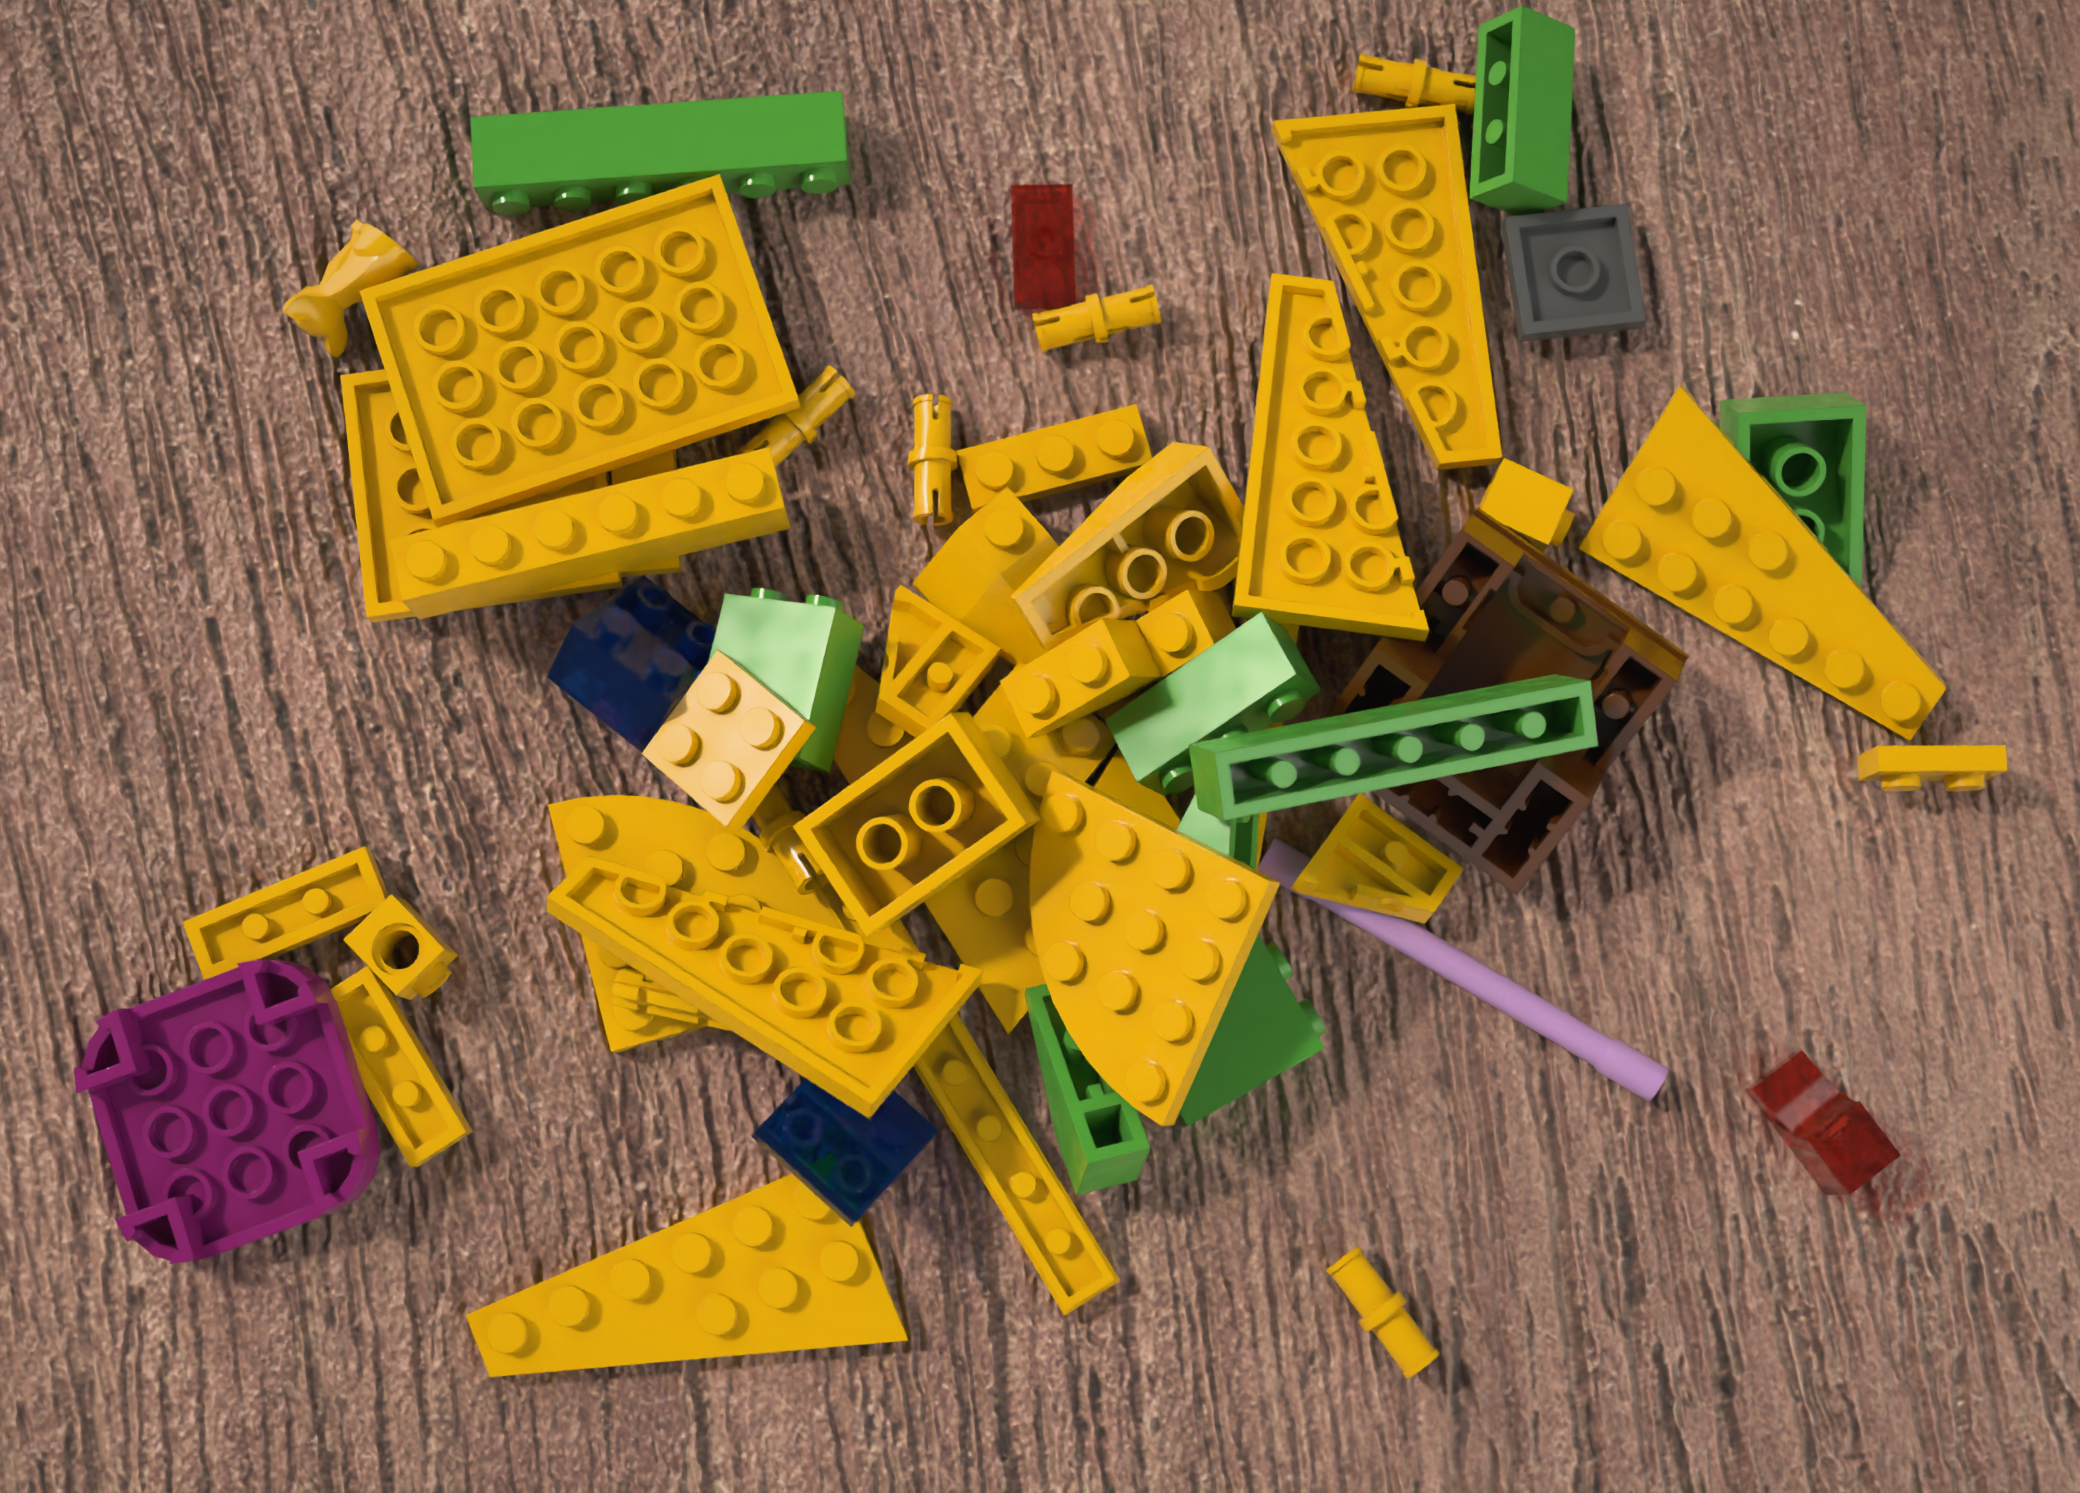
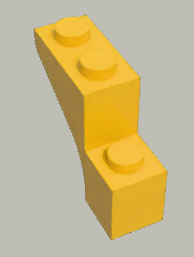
[1000,589,1236,738]

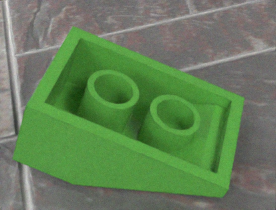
[1720,392,1866,588]

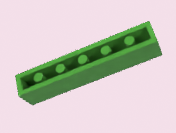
[470,91,851,215]
[1189,674,1598,820]

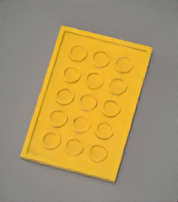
[360,174,801,527]

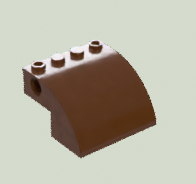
[1324,507,1689,895]

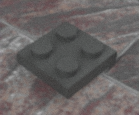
[1501,204,1646,343]

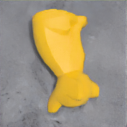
[283,220,419,357]

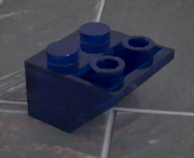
[547,575,716,752]
[751,1079,939,1228]

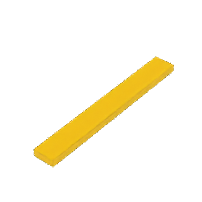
[806,867,1120,1316]

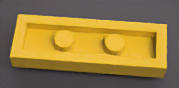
[956,404,1152,515]
[183,846,389,980]
[330,966,473,1168]

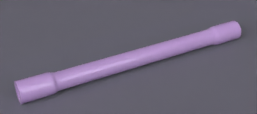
[1258,837,1668,1102]

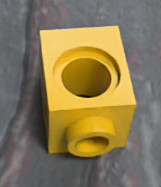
[1479,458,1575,552]
[343,894,458,1000]

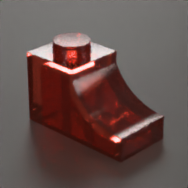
[1745,1050,1901,1195]

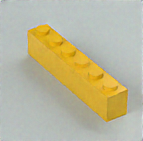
[389,447,791,620]

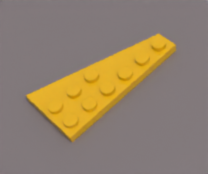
[1271,104,1502,470]
[1232,273,1429,641]
[1578,383,1946,741]
[833,664,1046,1036]
[547,855,983,1119]
[466,1156,909,1377]

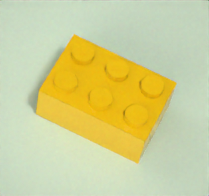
[792,712,1041,936]

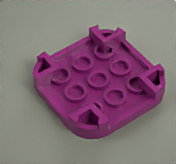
[74,959,380,1264]

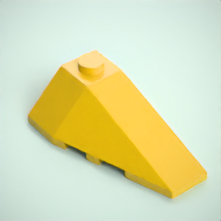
[1010,442,1244,651]
[913,487,1155,720]

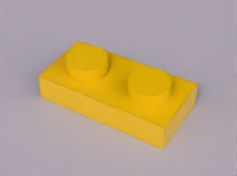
[1857,745,2007,792]

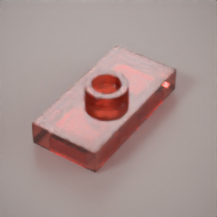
[1011,184,1076,310]

